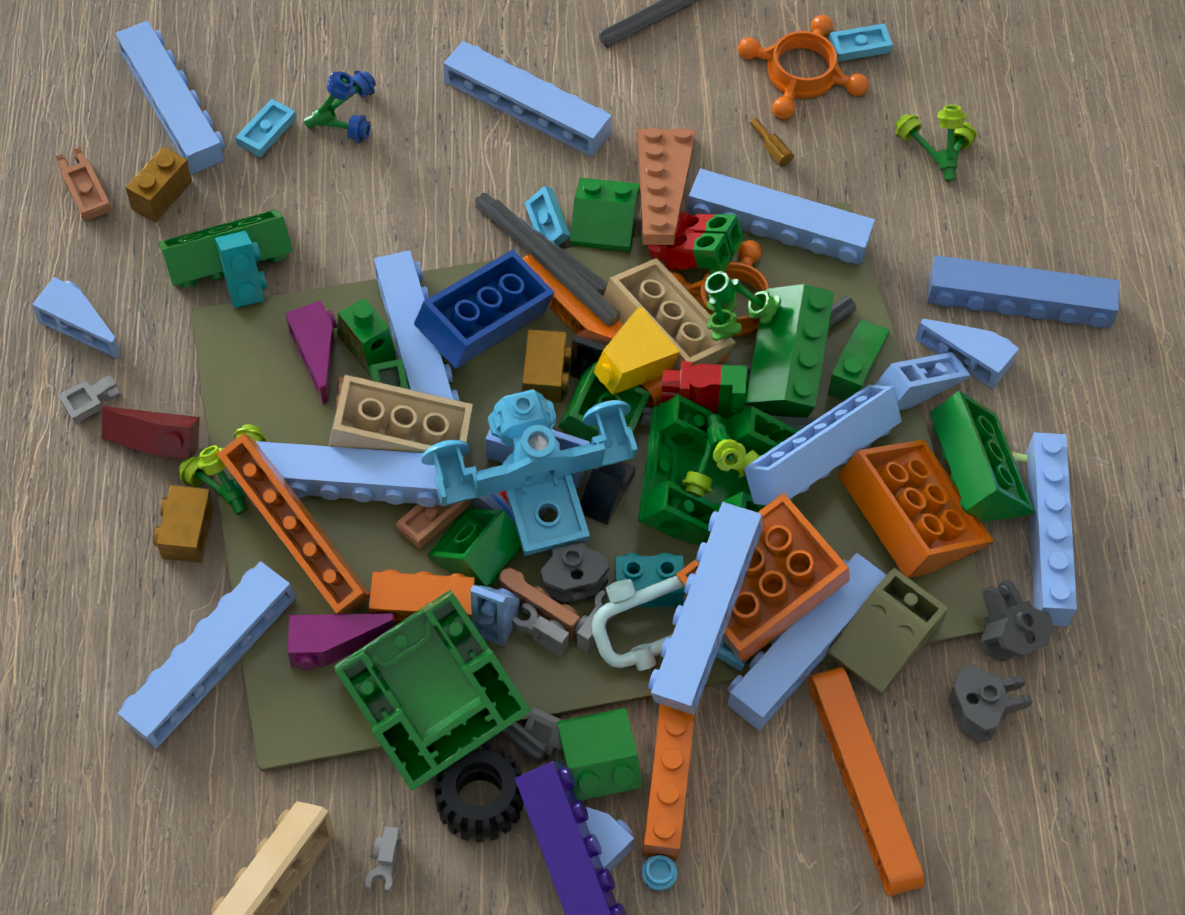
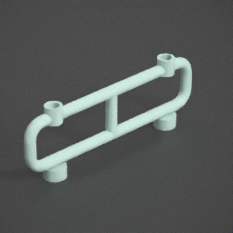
[592,576,684,671]

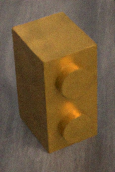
[125,147,192,222]
[522,329,572,403]
[153,485,214,563]

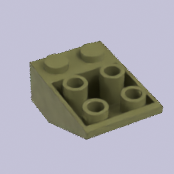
[827,568,948,695]

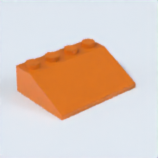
[837,439,994,578]
[676,493,850,663]

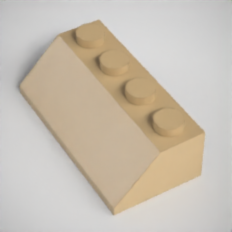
[603,258,736,371]
[328,375,473,458]
[210,801,334,915]

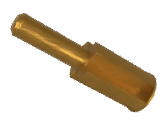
[750,118,794,167]

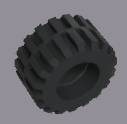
[434,744,524,842]

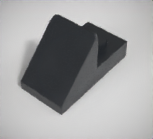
[570,329,612,380]
[580,462,636,525]

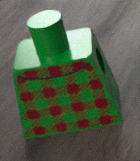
[337,299,396,376]

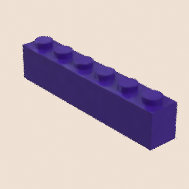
[515,761,627,915]

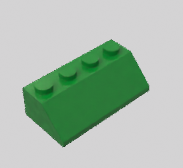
[158,209,293,288]
[745,284,834,417]
[930,391,1035,522]

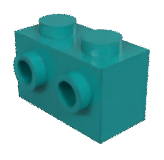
[215,231,267,308]
[614,553,685,607]

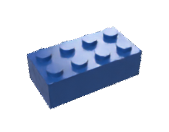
[414,249,555,369]

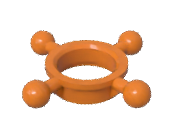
[738,15,869,120]
[671,240,769,363]

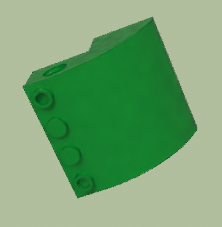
[638,394,799,545]
[334,590,531,791]

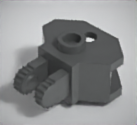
[540,541,610,604]
[980,579,1054,662]
[948,664,1033,743]

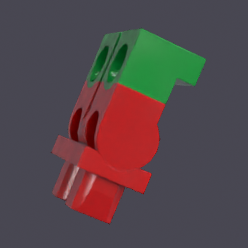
[648,212,744,275]
[661,361,747,419]

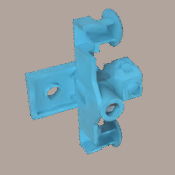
[421,390,638,556]

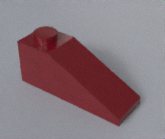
[101,406,200,459]

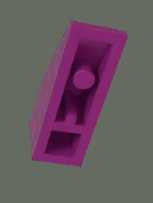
[285,300,337,404]
[288,613,394,670]

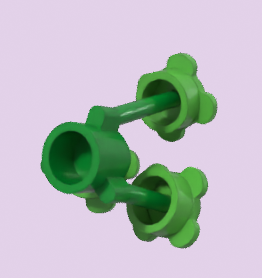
[705,271,781,341]

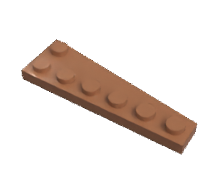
[637,128,696,245]

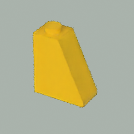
[594,307,680,395]

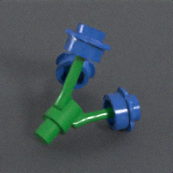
[304,70,376,144]

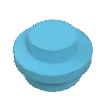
[642,855,678,891]

